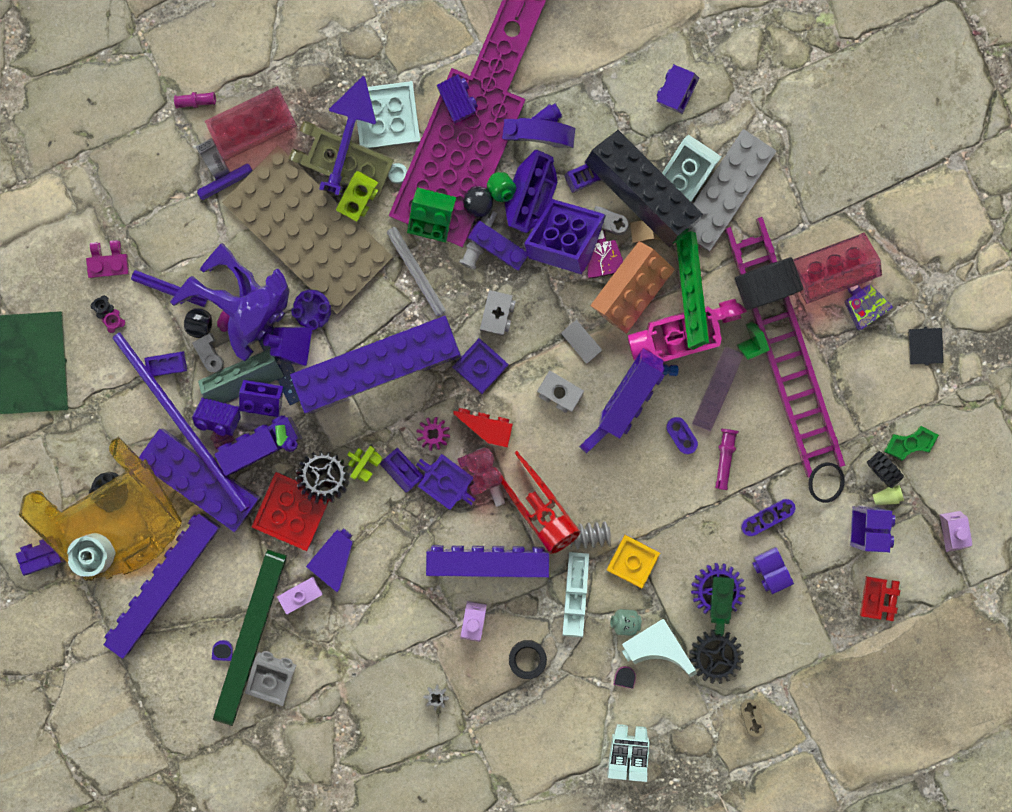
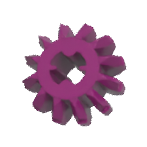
[416,417,450,451]

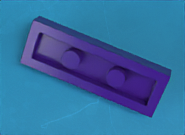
[467,221,528,271]

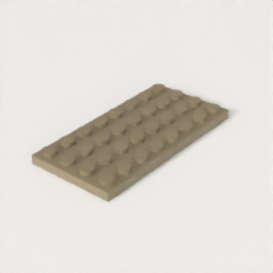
[222,145,394,315]

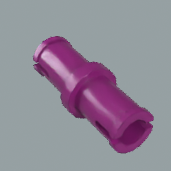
[174,92,216,109]

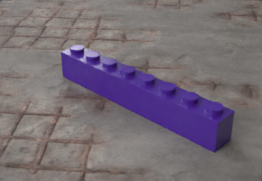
[103,513,221,659]

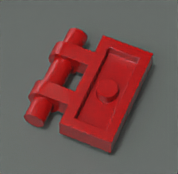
[860,576,901,621]

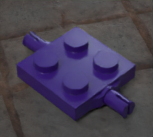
[416,454,476,510]

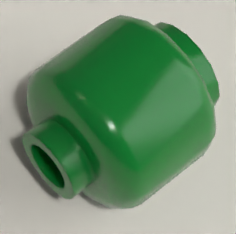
[487,172,516,202]

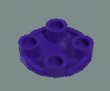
[291,290,331,330]

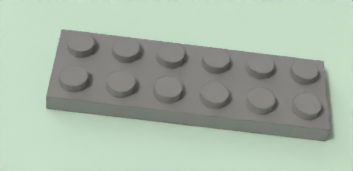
[690,129,776,252]

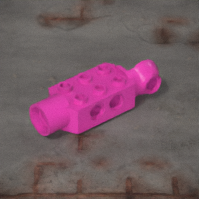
[627,299,747,362]

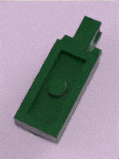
[710,577,734,635]

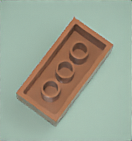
[590,241,675,334]

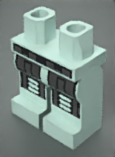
[607,724,650,782]

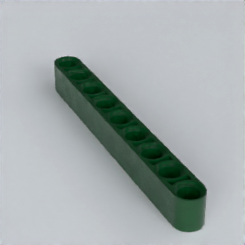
[213,549,287,726]

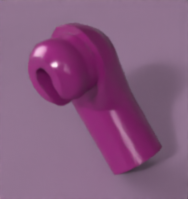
[217,311,230,332]

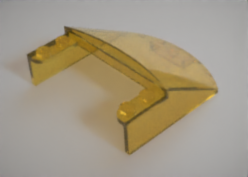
[19,437,182,581]

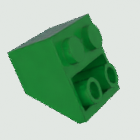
[407,187,456,243]

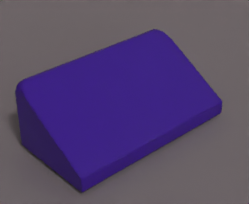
[380,448,424,493]

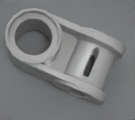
[594,206,629,235]

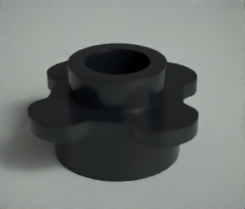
[91,295,114,319]

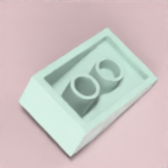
[662,135,721,202]

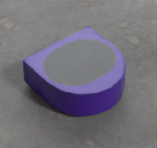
[212,640,233,661]

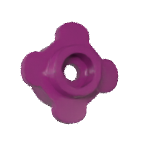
[101,309,125,333]

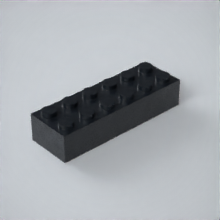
[584,130,703,248]

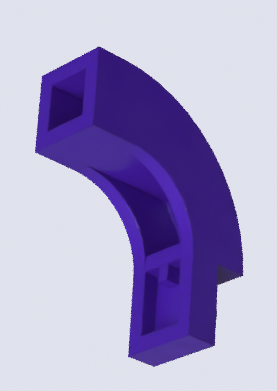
[502,118,576,148]

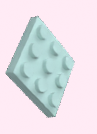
[357,81,420,149]

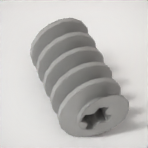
[570,522,611,549]

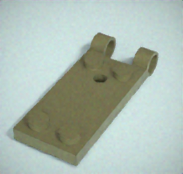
[289,121,395,197]

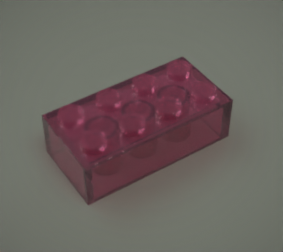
[205,86,297,161]
[793,232,882,304]

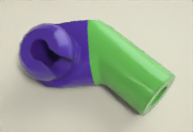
[275,425,298,452]

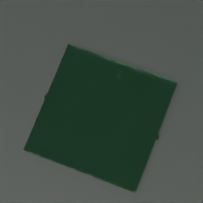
[0,311,69,414]

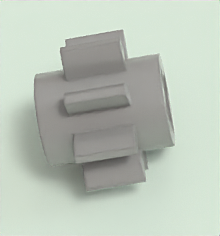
[424,684,449,711]

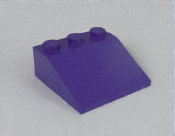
[524,199,606,275]

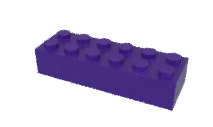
[136,428,261,532]
[426,545,549,578]

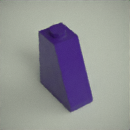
[306,528,354,592]

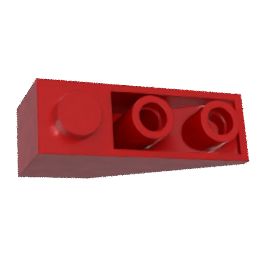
[453,408,513,448]

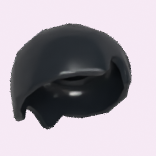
[463,185,493,218]

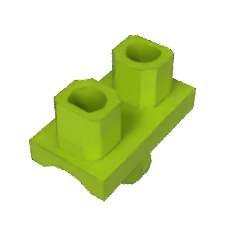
[347,446,383,483]

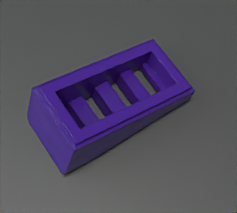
[564,164,601,193]

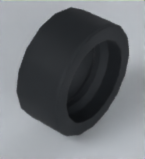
[509,640,547,679]

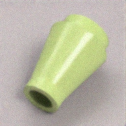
[873,485,904,506]

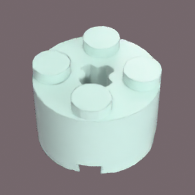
[67,533,116,577]

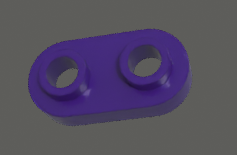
[666,417,698,454]

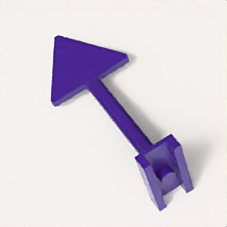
[319,76,376,195]

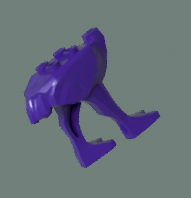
[170,243,289,361]

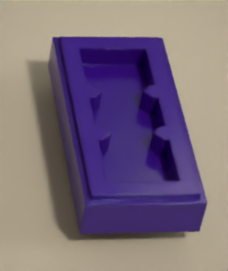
[144,351,187,377]

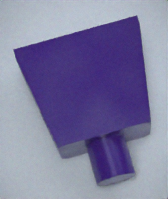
[263,327,312,366]

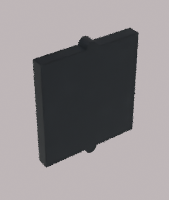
[908,327,944,366]

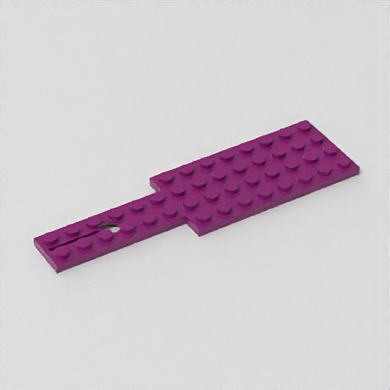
[389,0,546,248]

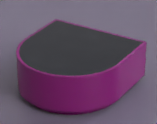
[613,666,636,689]

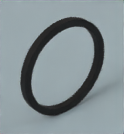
[808,462,845,503]

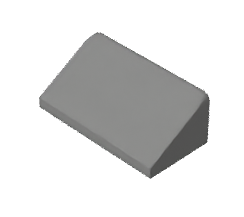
[561,320,602,364]

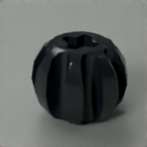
[184,308,212,338]

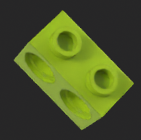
[336,171,378,222]

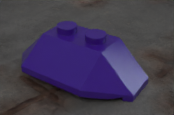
[505,149,558,233]

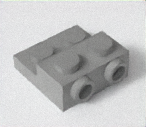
[245,651,296,706]

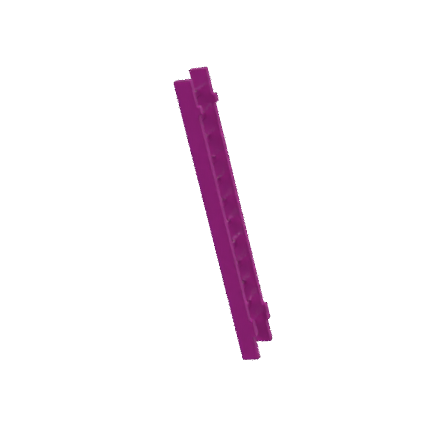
[724,217,846,478]

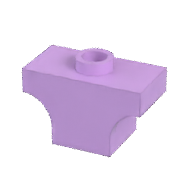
[277,577,323,614]

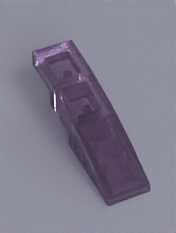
[692,346,743,431]

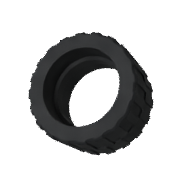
[735,257,804,310]

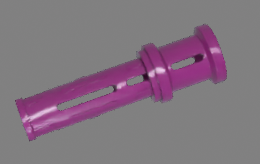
[715,428,739,490]

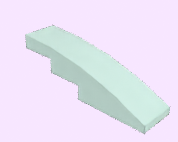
[563,552,589,638]

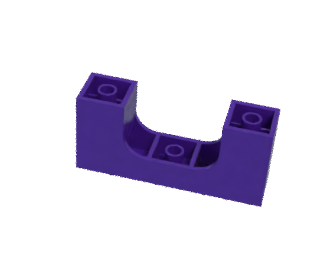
[290,315,462,414]

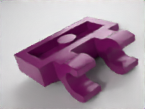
[86,240,130,278]

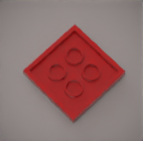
[252,472,330,551]

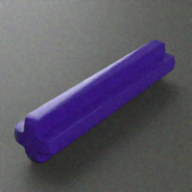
[197,163,253,200]

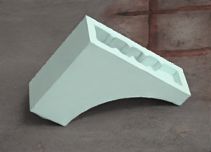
[622,619,697,678]

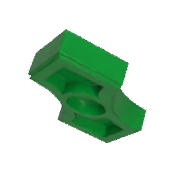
[884,426,939,461]

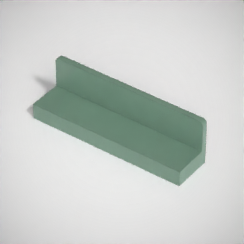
[198,349,284,403]

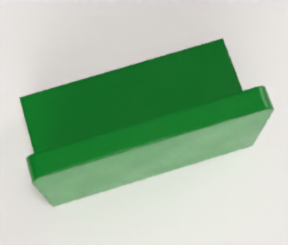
[736,321,770,360]

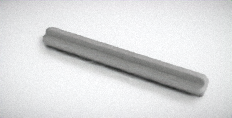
[387,227,445,316]

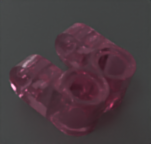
[457,448,502,496]

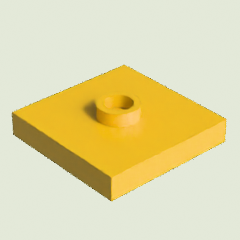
[606,534,660,589]

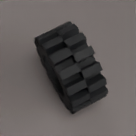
[867,451,904,488]

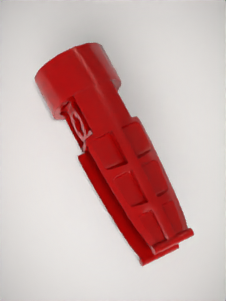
[493,451,581,554]

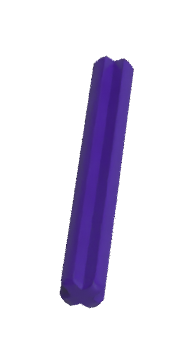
[131,270,208,307]

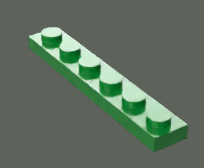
[676,231,709,350]

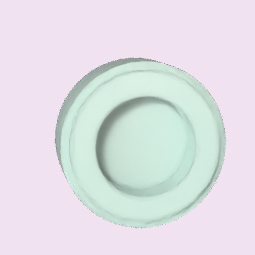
[388,163,407,184]

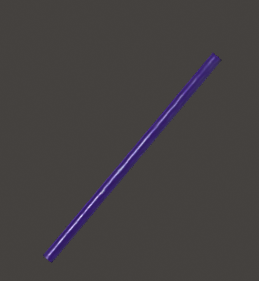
[112,333,249,513]

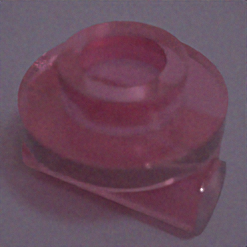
[210,431,235,449]

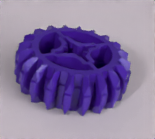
[691,563,746,614]

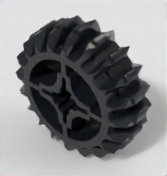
[295,450,350,505]
[689,629,744,684]

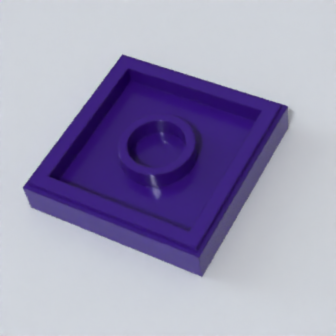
[452,338,509,394]

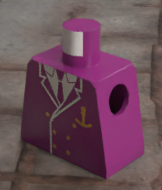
[587,230,623,279]

